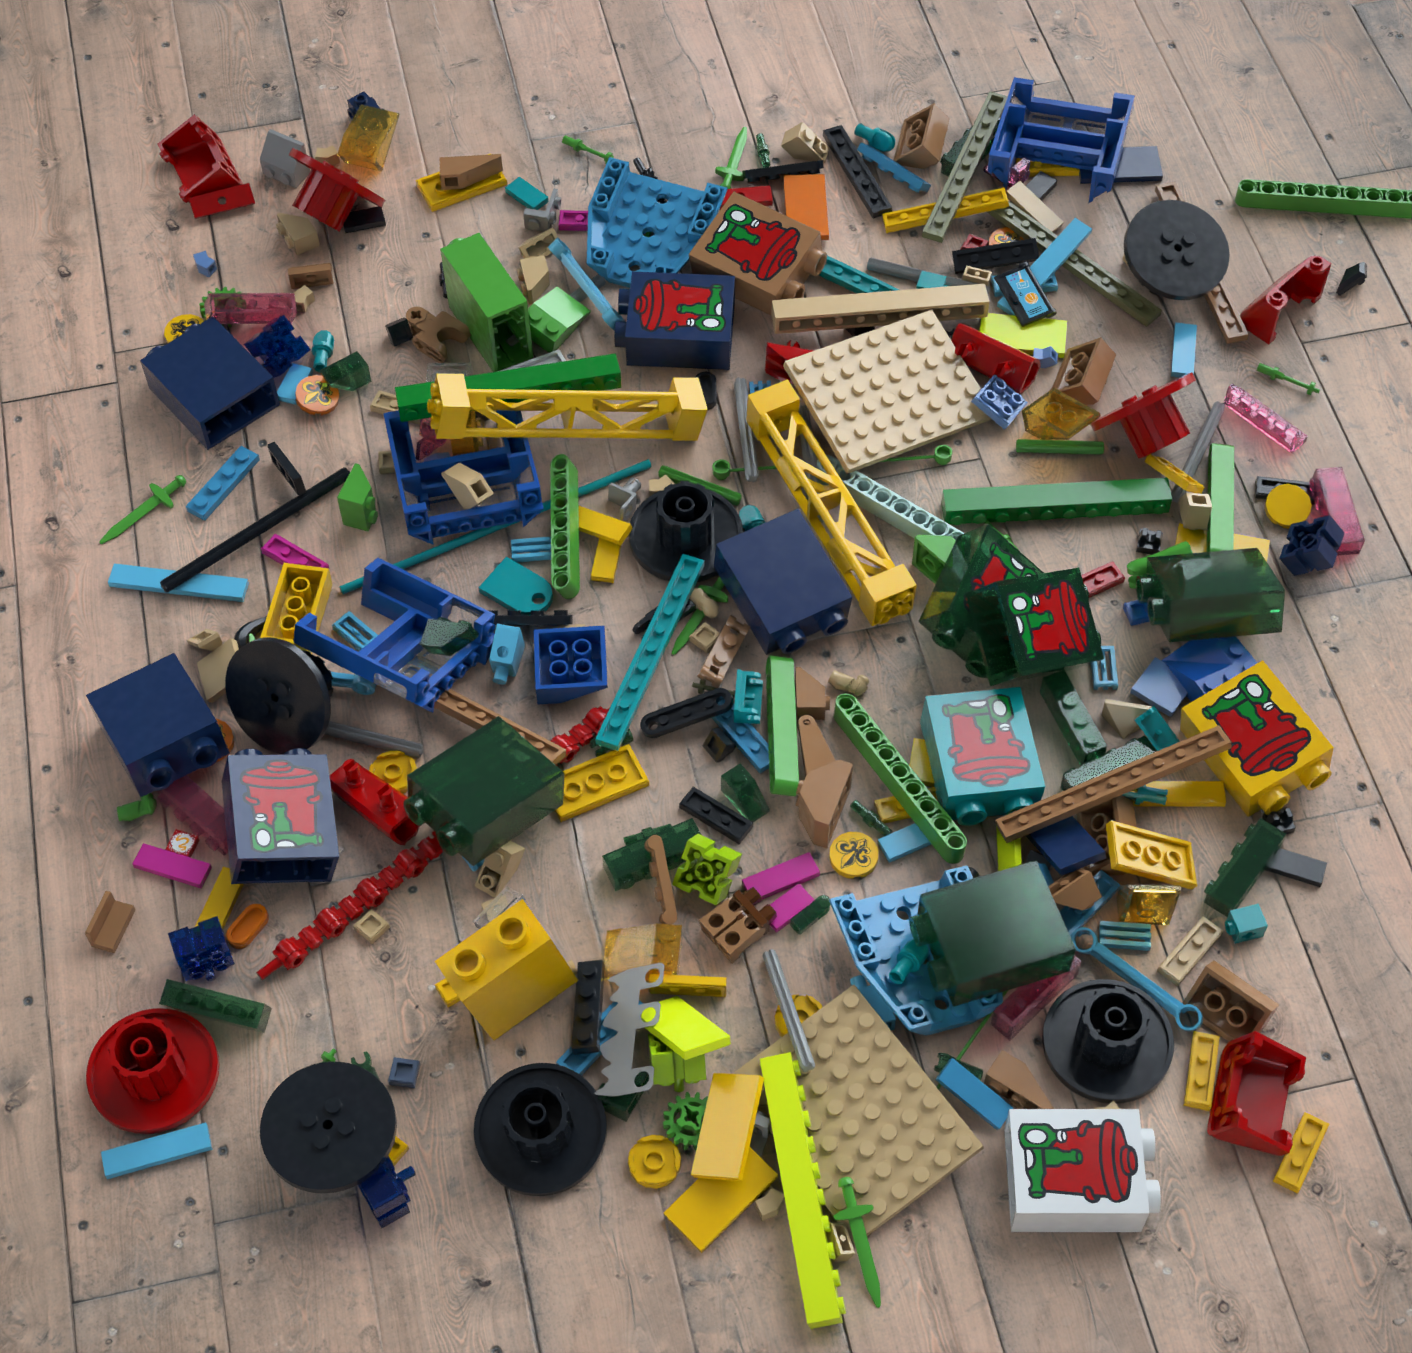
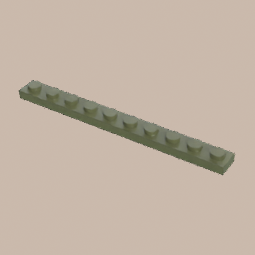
[922,91,1008,243]
[987,201,1162,327]

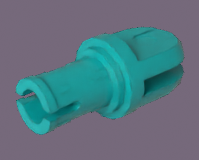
[854,123,896,152]
[311,330,335,372]
[739,505,766,531]
[1122,785,1168,805]
[889,939,929,984]

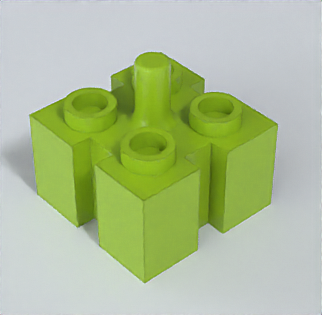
[672,834,742,905]
[648,1034,706,1092]

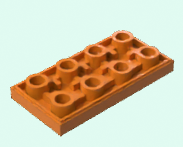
[783,174,829,240]

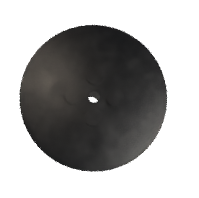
[1124,200,1230,300]
[629,481,743,582]
[225,637,334,754]
[1042,979,1174,1104]
[260,1062,397,1193]
[474,1063,607,1196]

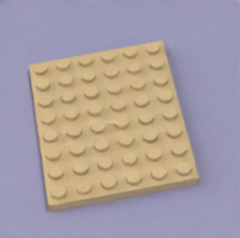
[783,310,992,474]
[732,985,984,1245]

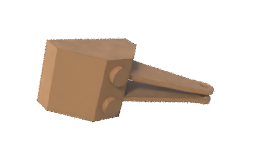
[796,715,853,848]

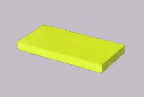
[980,313,1067,358]
[641,996,731,1060]

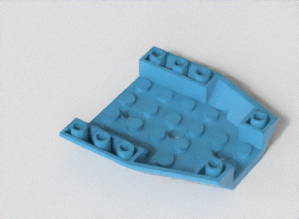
[587,157,728,288]
[829,865,1003,1036]

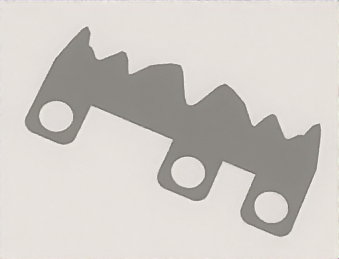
[594,963,664,1096]

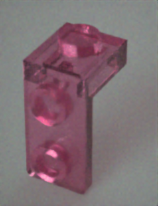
[983,158,1031,188]
[415,418,447,461]

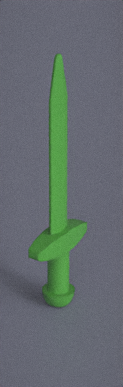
[715,127,747,189]
[100,475,186,544]
[672,576,729,655]
[834,1177,881,1308]

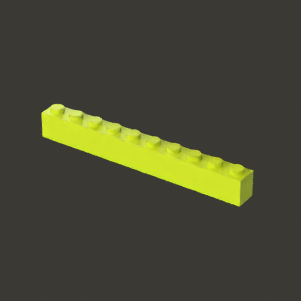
[760,1052,846,1329]

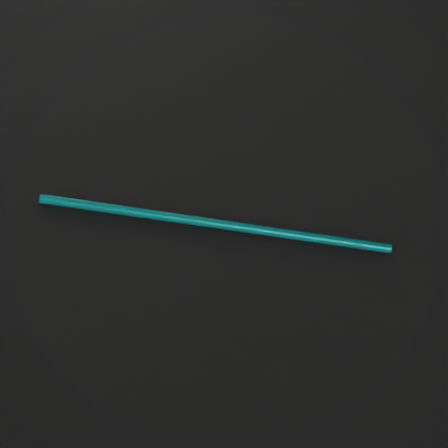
[339,459,652,595]

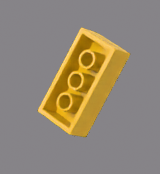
[260,563,333,654]

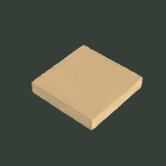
[197,638,239,703]

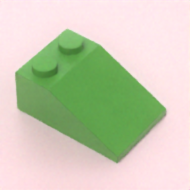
[528,287,591,353]

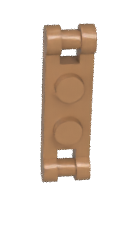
[697,615,751,688]
[644,835,677,927]

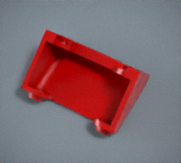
[157,114,243,203]
[1240,255,1332,345]
[1207,1031,1306,1156]

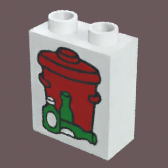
[1004,1109,1161,1232]

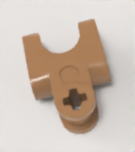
[406,307,471,363]

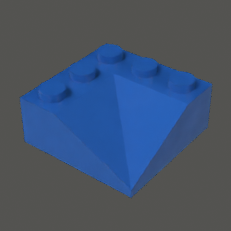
[534,626,608,705]
[1161,626,1257,702]

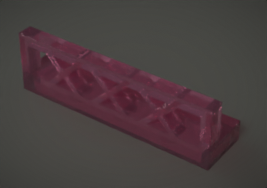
[1224,383,1308,453]

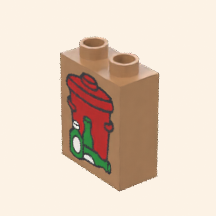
[689,192,827,315]

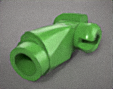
[117,793,157,822]

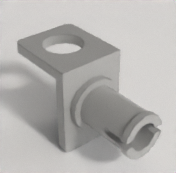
[608,477,641,522]

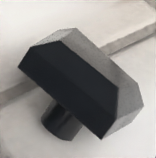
[1337,262,1367,296]

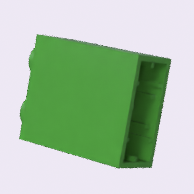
[440,233,533,372]

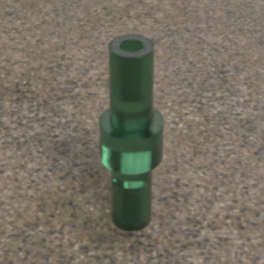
[756,133,770,168]
[850,800,892,836]
[623,824,673,847]

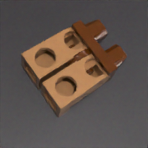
[699,887,777,964]

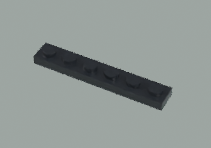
[823,125,892,219]

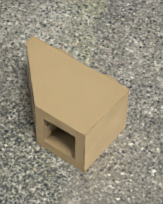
[781,122,829,163]
[276,213,320,255]
[517,255,550,305]
[441,463,494,510]
[1178,493,1212,530]
[475,837,525,898]

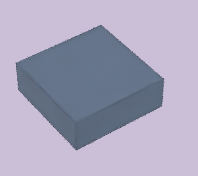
[388,1057,420,1088]

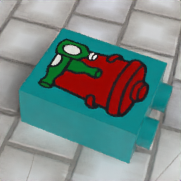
[920,687,1046,826]

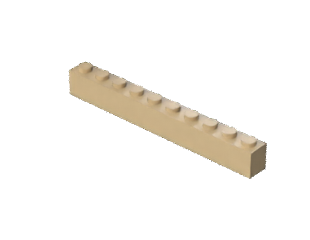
[771,284,990,334]

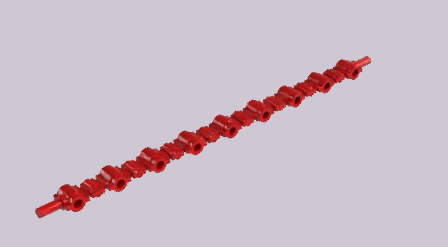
[256,706,610,980]

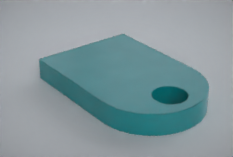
[478,557,553,614]

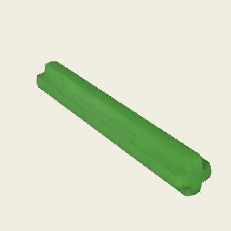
[1016,439,1104,455]
[658,465,742,506]

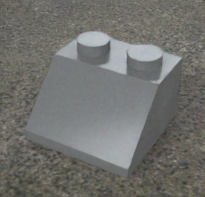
[260,129,310,188]

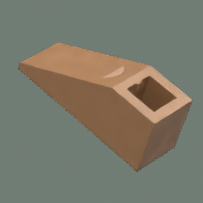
[439,154,503,190]
[984,1050,1054,1109]

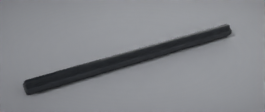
[160,467,350,593]

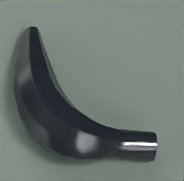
[234,616,267,648]

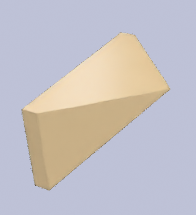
[518,228,558,258]
[187,629,222,651]
[1102,699,1152,739]

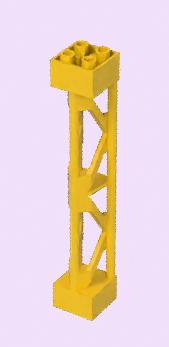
[427,373,708,441]
[746,379,917,626]

